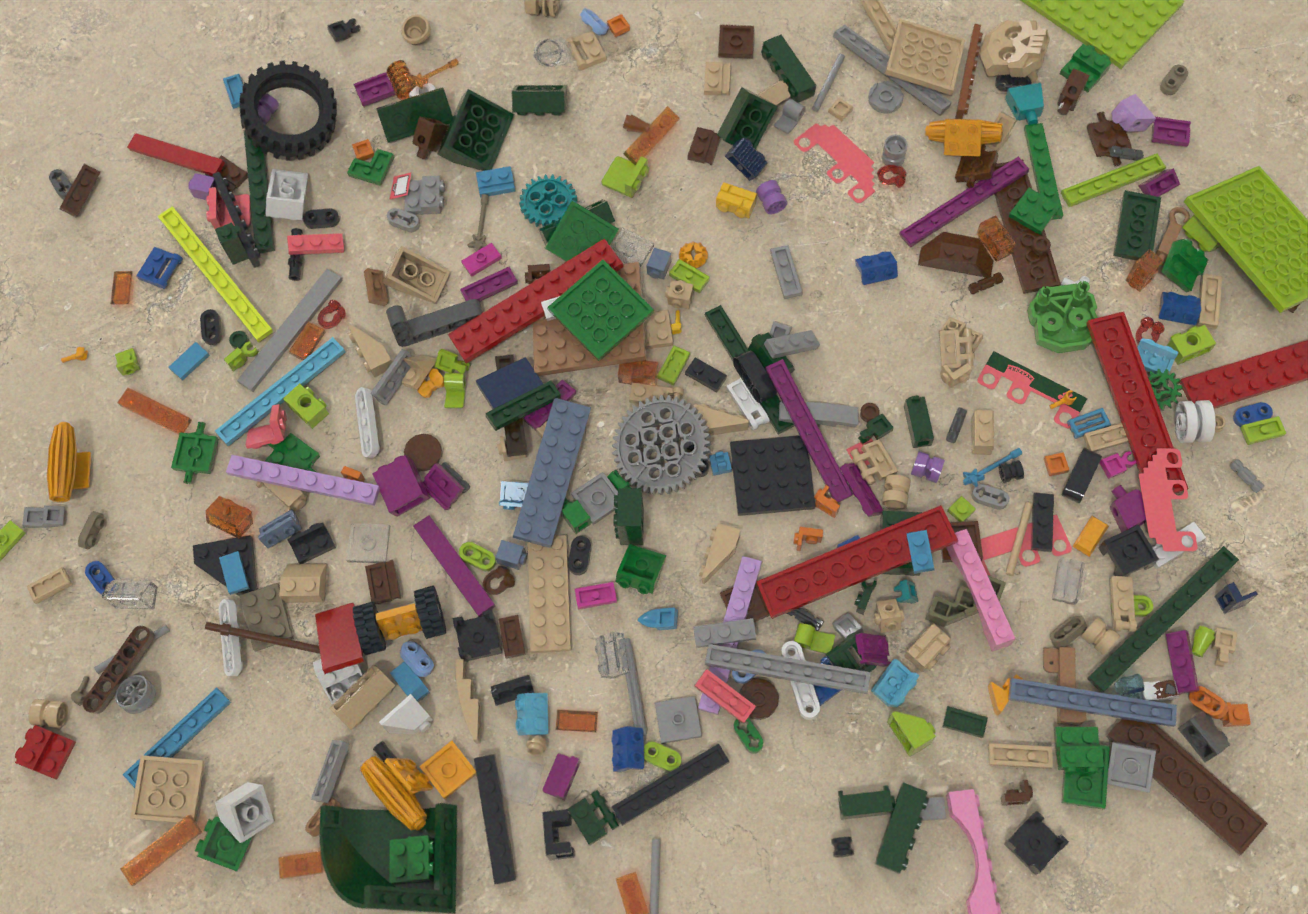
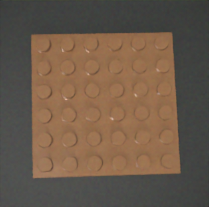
[533,262,646,376]

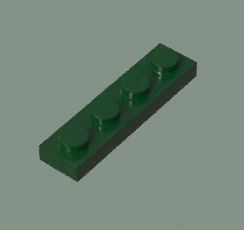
[486,380,561,431]

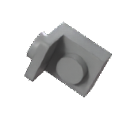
[832,613,864,649]

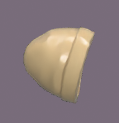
[401,14,431,44]

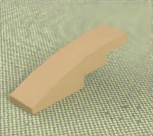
[455,659,481,744]

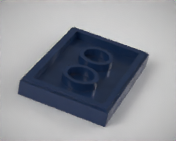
[476,357,543,410]

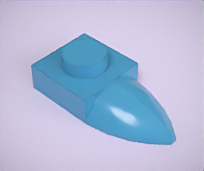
[638,607,678,630]

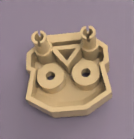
[979,20,1050,83]

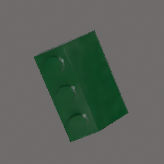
[512,85,567,115]
[717,87,778,149]

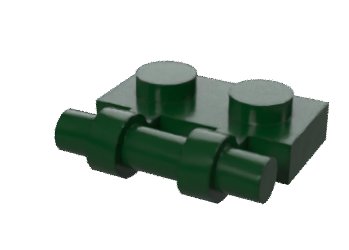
[568,790,619,846]

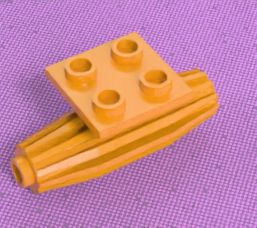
[925,119,1003,156]
[47,422,91,503]
[360,756,433,830]

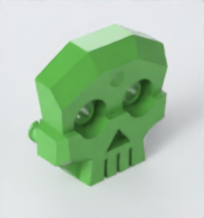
[1027,281,1098,353]

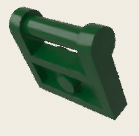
[826,633,876,672]

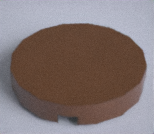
[404,434,443,471]
[739,678,779,720]

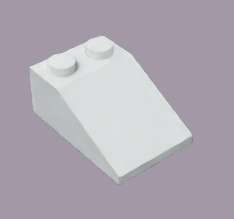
[266,169,308,220]

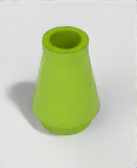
[1192,626,1215,657]

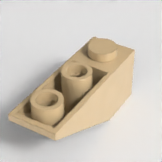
[348,324,392,377]
[688,404,749,435]
[699,524,741,584]

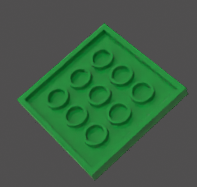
[547,260,654,361]

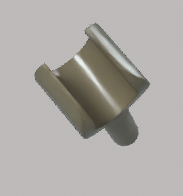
[71,676,89,706]

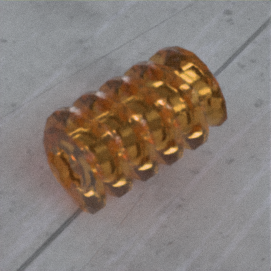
[386,60,416,100]

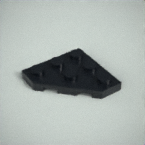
[193,535,257,596]

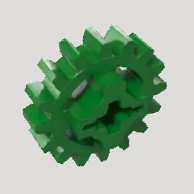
[1148,369,1183,411]

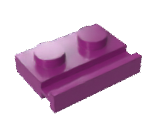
[354,72,395,107]
[1151,116,1191,147]
[423,463,464,510]
[856,633,891,667]

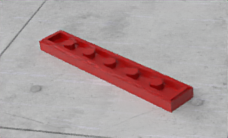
[127,133,225,176]

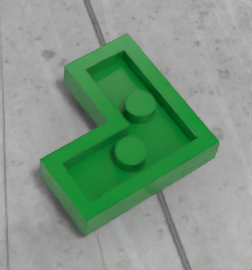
[347,149,394,186]

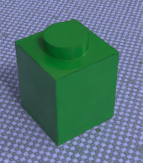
[561,500,592,534]

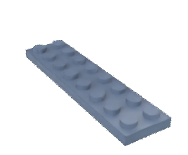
[513,398,591,548]

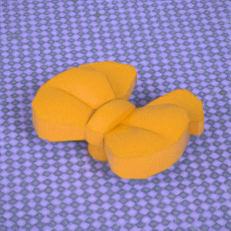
[417,368,444,398]

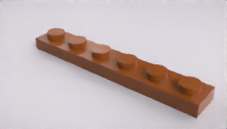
[955,23,983,119]

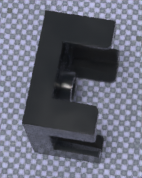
[1099,525,1159,577]
[452,609,502,662]
[542,809,575,861]
[1004,811,1069,875]

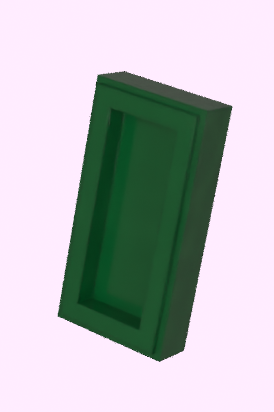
[942,706,988,738]

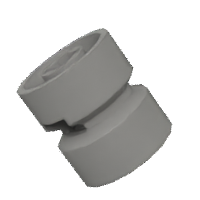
[882,134,908,168]

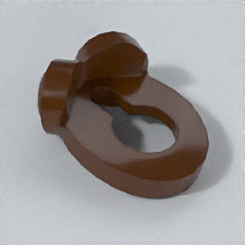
[483,566,515,595]

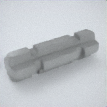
[1230,459,1264,493]

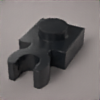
[327,18,360,42]

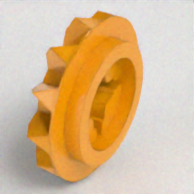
[679,241,708,268]

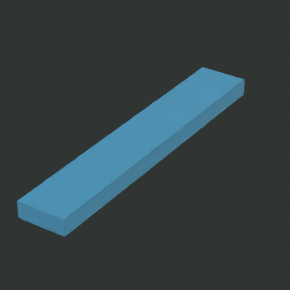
[122,687,231,788]

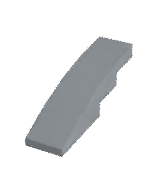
[779,402,858,427]

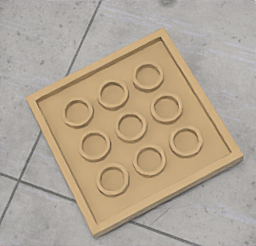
[885,19,965,95]

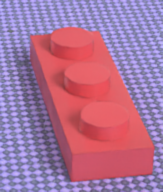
[287,233,344,255]
[694,669,756,723]

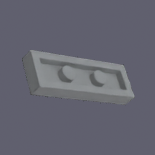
[770,245,802,299]
[764,330,820,359]
[371,349,412,405]
[693,618,756,648]
[311,740,349,803]

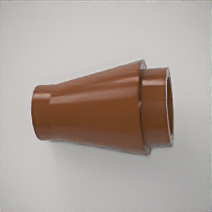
[623,114,650,134]

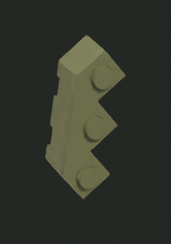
[925,575,1006,627]

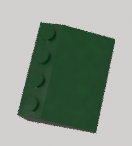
[437,89,514,171]

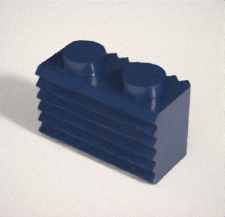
[725,138,768,181]

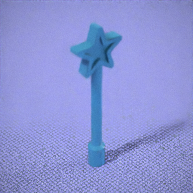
[963,448,1022,487]

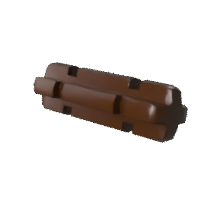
[968,272,1004,294]

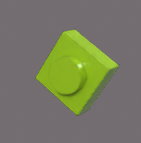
[948,496,976,522]

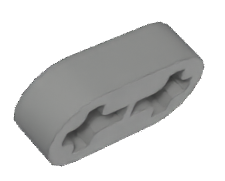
[387,208,420,232]
[972,484,1009,510]

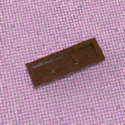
[59,163,101,218]

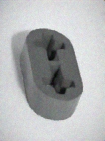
[49,169,72,200]

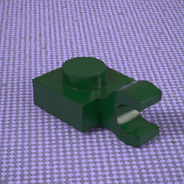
[858,414,894,444]
[854,580,877,615]

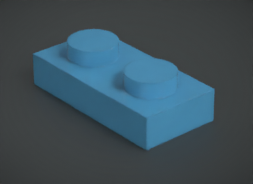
[906,530,934,574]

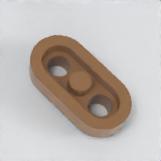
[305,798,341,837]

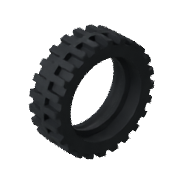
[240,60,337,161]

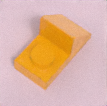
[988,674,1023,716]

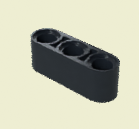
[733,351,777,403]
[1061,448,1102,504]

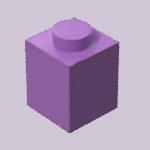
[188,173,219,200]

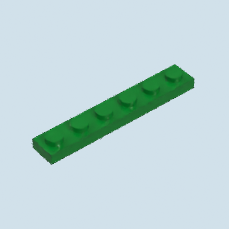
[1024,123,1063,220]

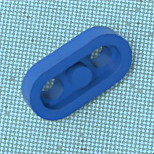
[1233,402,1273,427]
[85,561,117,596]

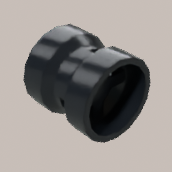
[999,460,1024,483]

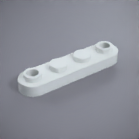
[355,387,380,458]
[219,599,243,676]
[781,641,820,720]

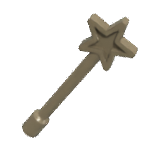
[468,194,489,251]

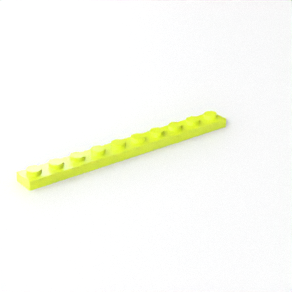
[158,206,273,343]

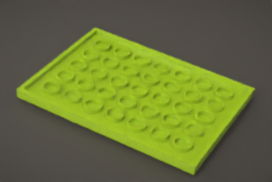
[1020,0,1184,69]
[1183,166,1308,313]

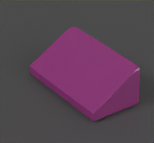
[1138,168,1181,197]

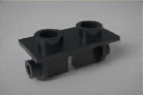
[491,675,534,706]

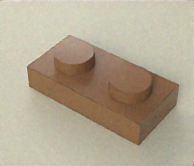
[364,268,388,306]

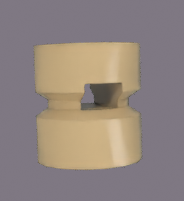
[882,475,911,509]
[1081,617,1120,655]
[28,699,68,728]

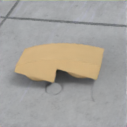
[940,317,983,352]

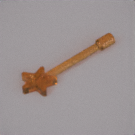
[409,59,459,89]

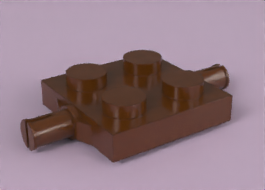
[1086,111,1132,166]
[955,144,998,188]

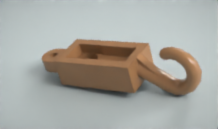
[1153,207,1190,269]

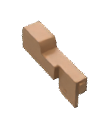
[1043,646,1086,726]

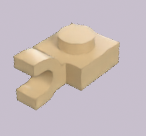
[1212,628,1237,667]

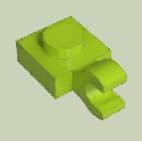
[224,341,259,372]
[435,349,471,373]

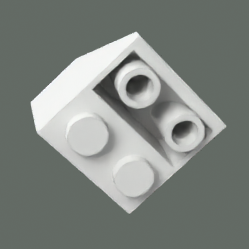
[313,659,364,705]

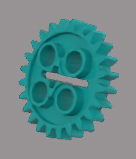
[519,174,577,227]

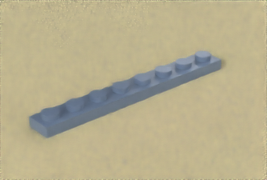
[1008,678,1177,727]

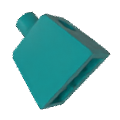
[1005,83,1044,125]

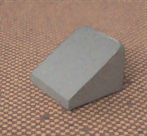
[769,321,792,338]

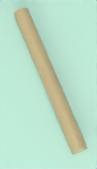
[1006,502,1033,576]

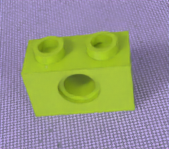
[1167,325,1216,365]
[283,383,329,429]

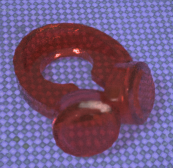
[877,165,907,188]
[317,300,346,329]
[1135,317,1165,344]

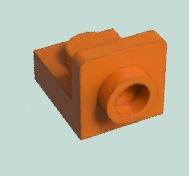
[814,485,840,518]
[793,527,823,551]
[1220,702,1251,727]

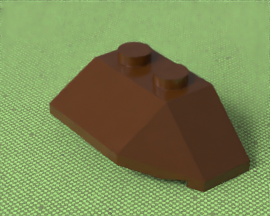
[918,232,994,278]

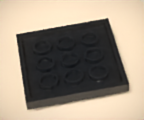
[730,436,815,516]

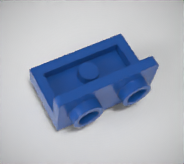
[855,251,898,285]
[1159,292,1202,325]
[612,726,644,772]

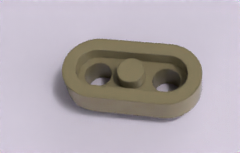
[1160,65,1188,95]
[78,511,105,549]
[1050,616,1087,648]

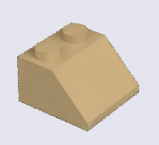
[279,564,327,603]

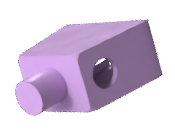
[1111,94,1156,132]

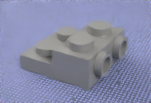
[404,176,445,215]

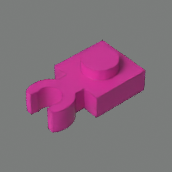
[1099,451,1136,479]

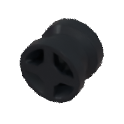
[831,837,854,857]

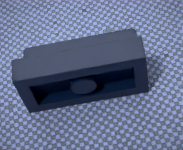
[1214,582,1258,614]

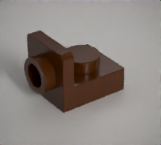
[525,264,551,284]
[1001,780,1033,806]

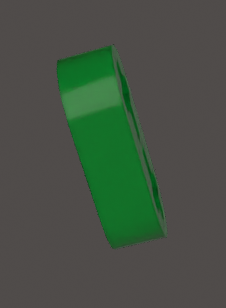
[734,718,763,754]

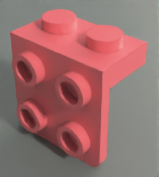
[206,187,251,229]
[245,404,287,449]

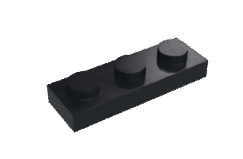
[1031,492,1054,552]

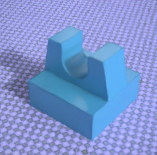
[709,451,732,476]

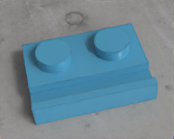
[476,166,515,198]

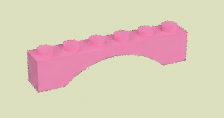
[946,529,1016,652]
[946,789,1001,914]

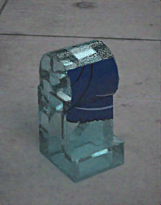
[1114,674,1144,699]

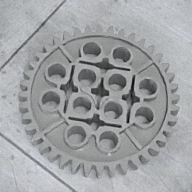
[612,395,712,495]

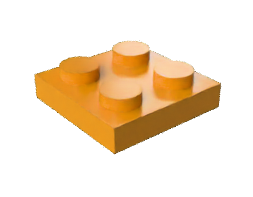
[419,741,476,800]

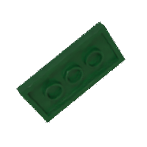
[376,87,453,143]
[1113,190,1161,263]

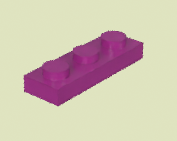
[460,266,518,302]
[523,379,577,431]
[840,463,884,517]
[1166,630,1199,695]

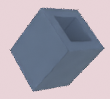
[646,247,672,280]
[495,540,527,570]

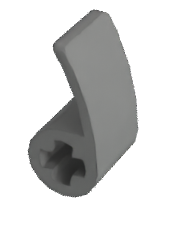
[773,99,806,134]

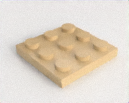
[130,755,205,824]

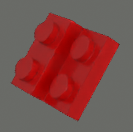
[15,725,76,780]

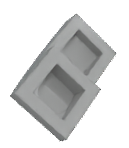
[22,505,65,528]

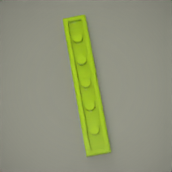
[1060,153,1166,207]

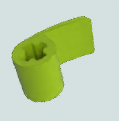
[444,373,466,408]
[794,623,835,654]

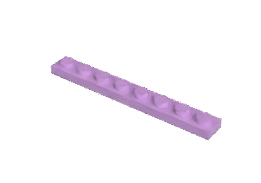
[226,455,380,506]
[698,556,762,715]

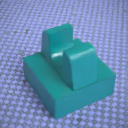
[894,579,919,604]

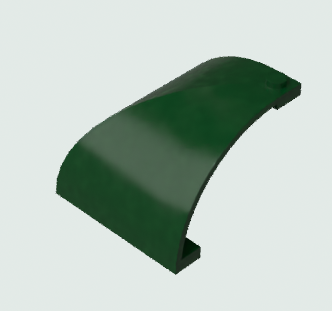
[320,803,457,914]

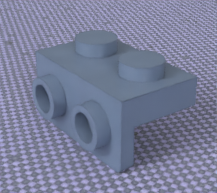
[258,509,301,548]

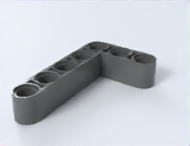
[386,299,483,347]

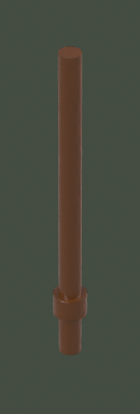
[205,622,320,654]

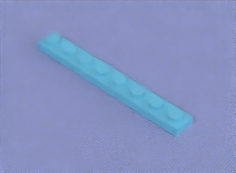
[215,337,346,446]

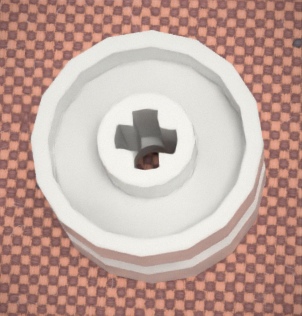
[1174,400,1215,443]

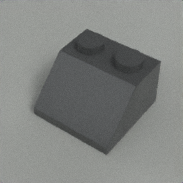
[1178,710,1230,762]

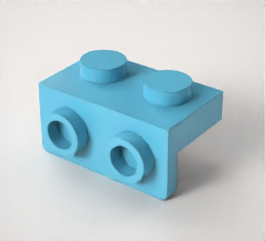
[1137,338,1178,374]
[871,659,919,708]
[515,693,548,736]

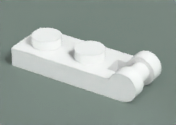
[726,378,770,430]

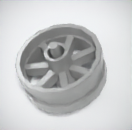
[115,675,156,714]

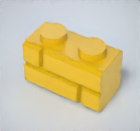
[716,182,757,218]

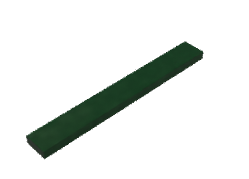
[705,305,794,435]

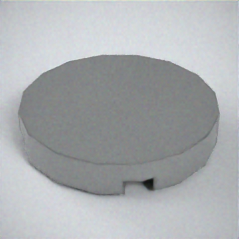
[868,81,904,114]

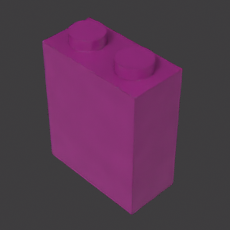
[372,455,430,517]

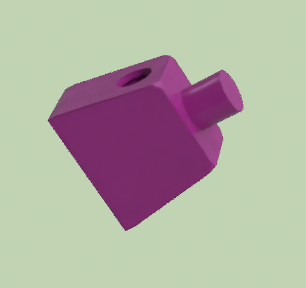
[1110,485,1147,533]

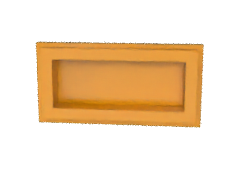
[1072,516,1109,557]

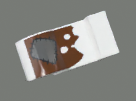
[1135,680,1179,702]

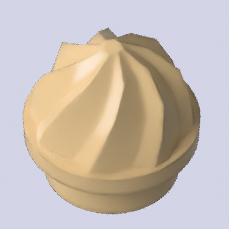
[526,735,547,756]

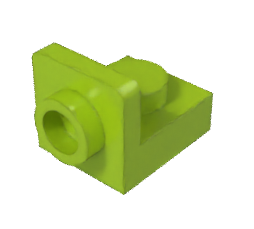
[115,348,141,376]

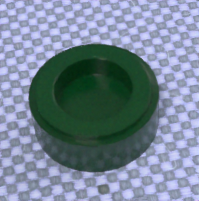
[229,331,249,349]

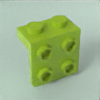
[602,156,649,198]

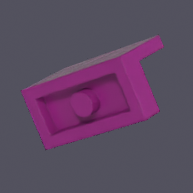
[542,753,581,801]

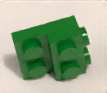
[1060,44,1112,93]
[1162,239,1209,292]
[615,544,666,594]
[1054,727,1104,774]
[195,816,252,872]
[389,835,435,884]

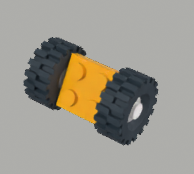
[353,585,446,655]

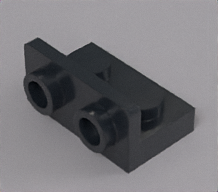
[287,523,336,564]

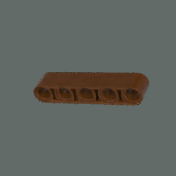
[83,626,154,714]

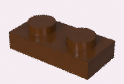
[498,615,526,659]

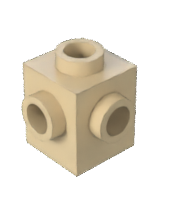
[665,280,693,309]
[874,599,904,633]

